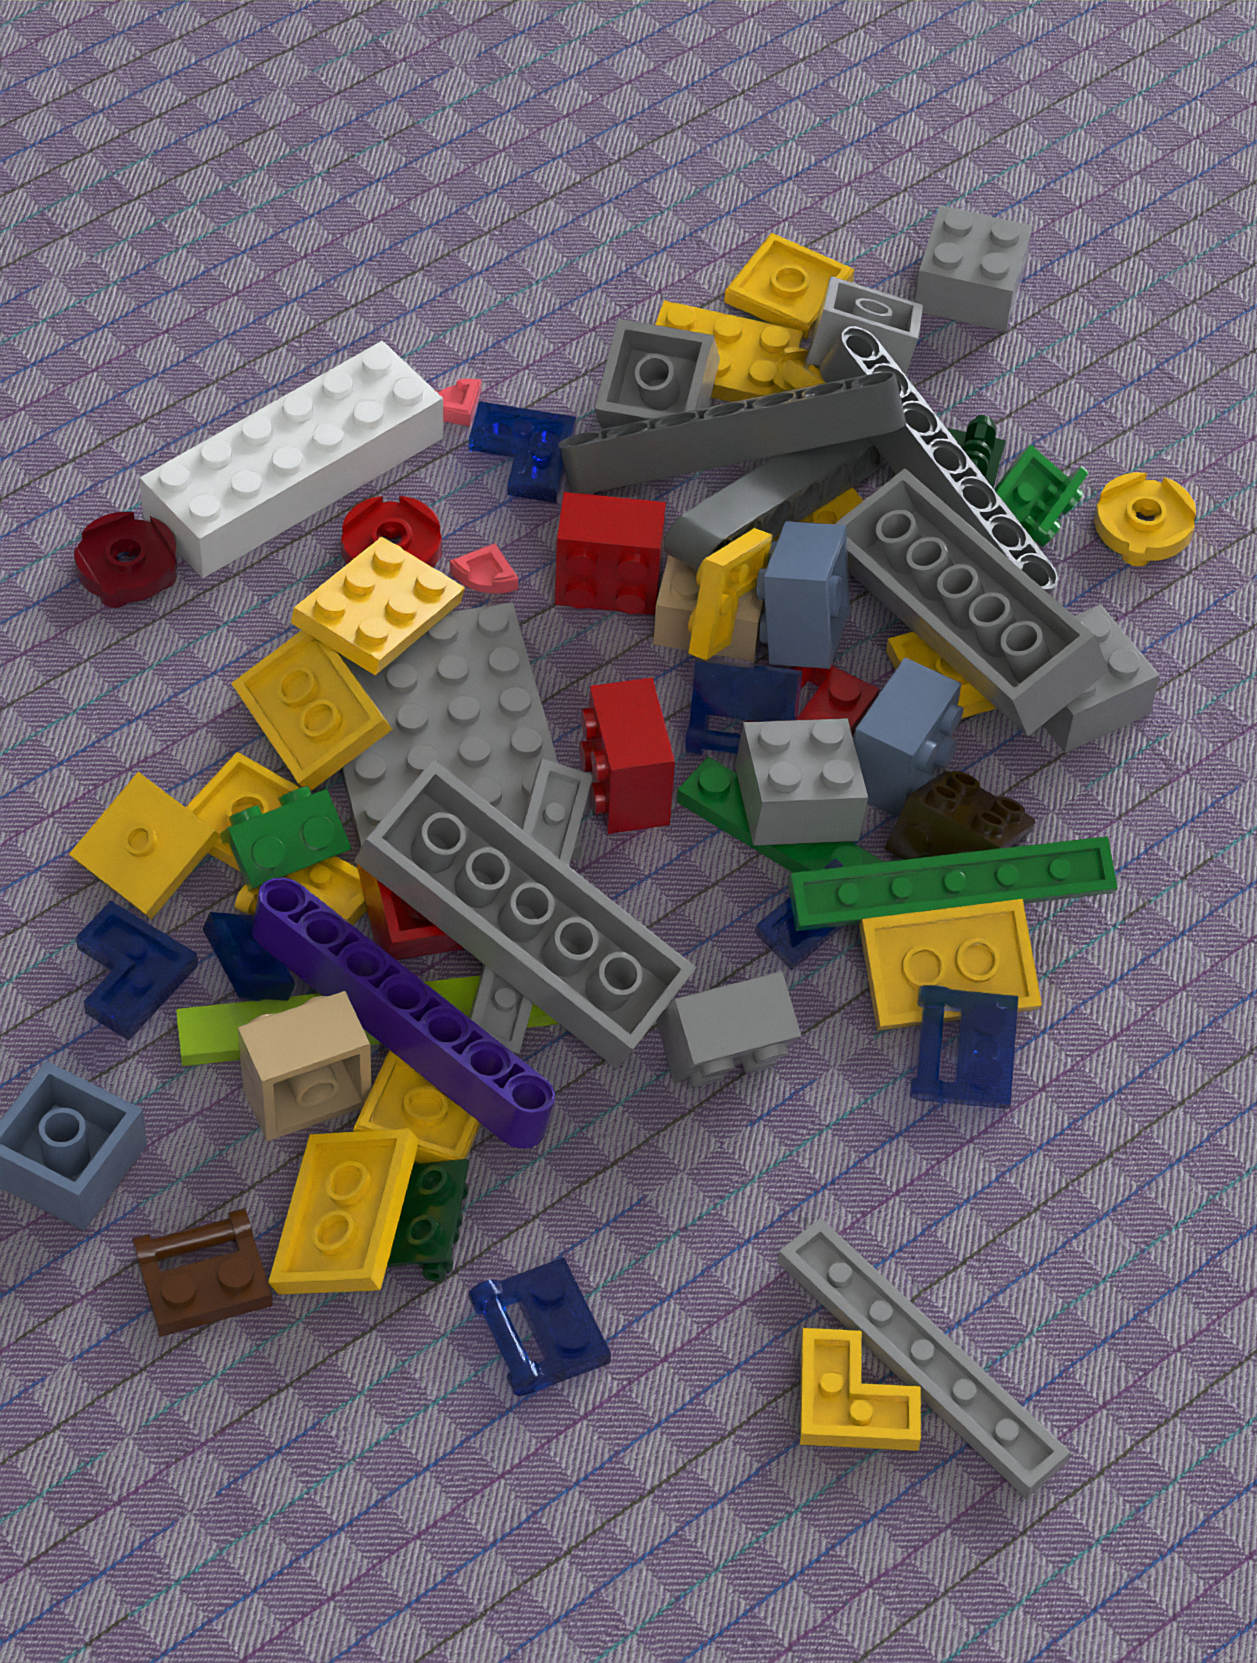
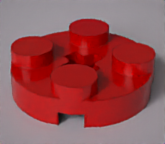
[341,496,442,568]

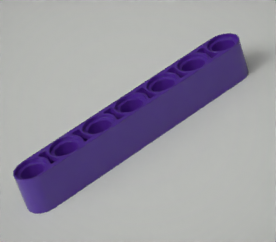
[252,878,555,1149]

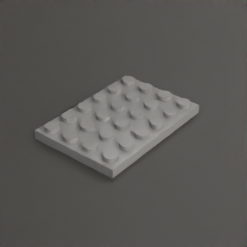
[339,602,582,861]

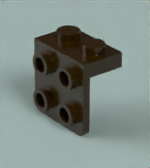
[884,771,1035,860]

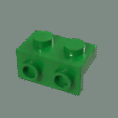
[994,444,1089,547]
[219,786,352,891]

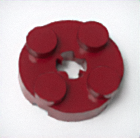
[74,511,178,608]

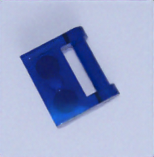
[685,658,802,755]
[910,985,1019,1109]
[468,1257,611,1396]

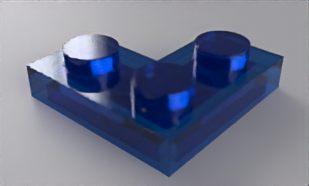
[469,401,576,503]
[76,900,198,1041]

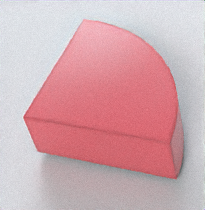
[435,378,481,426]
[450,543,518,594]

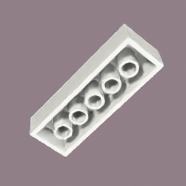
[140,341,443,578]

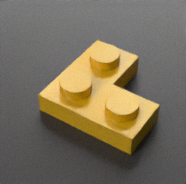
[688,528,772,660]
[800,1328,921,1451]

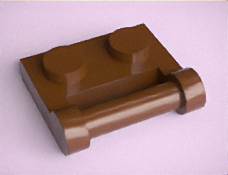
[132,1208,273,1337]

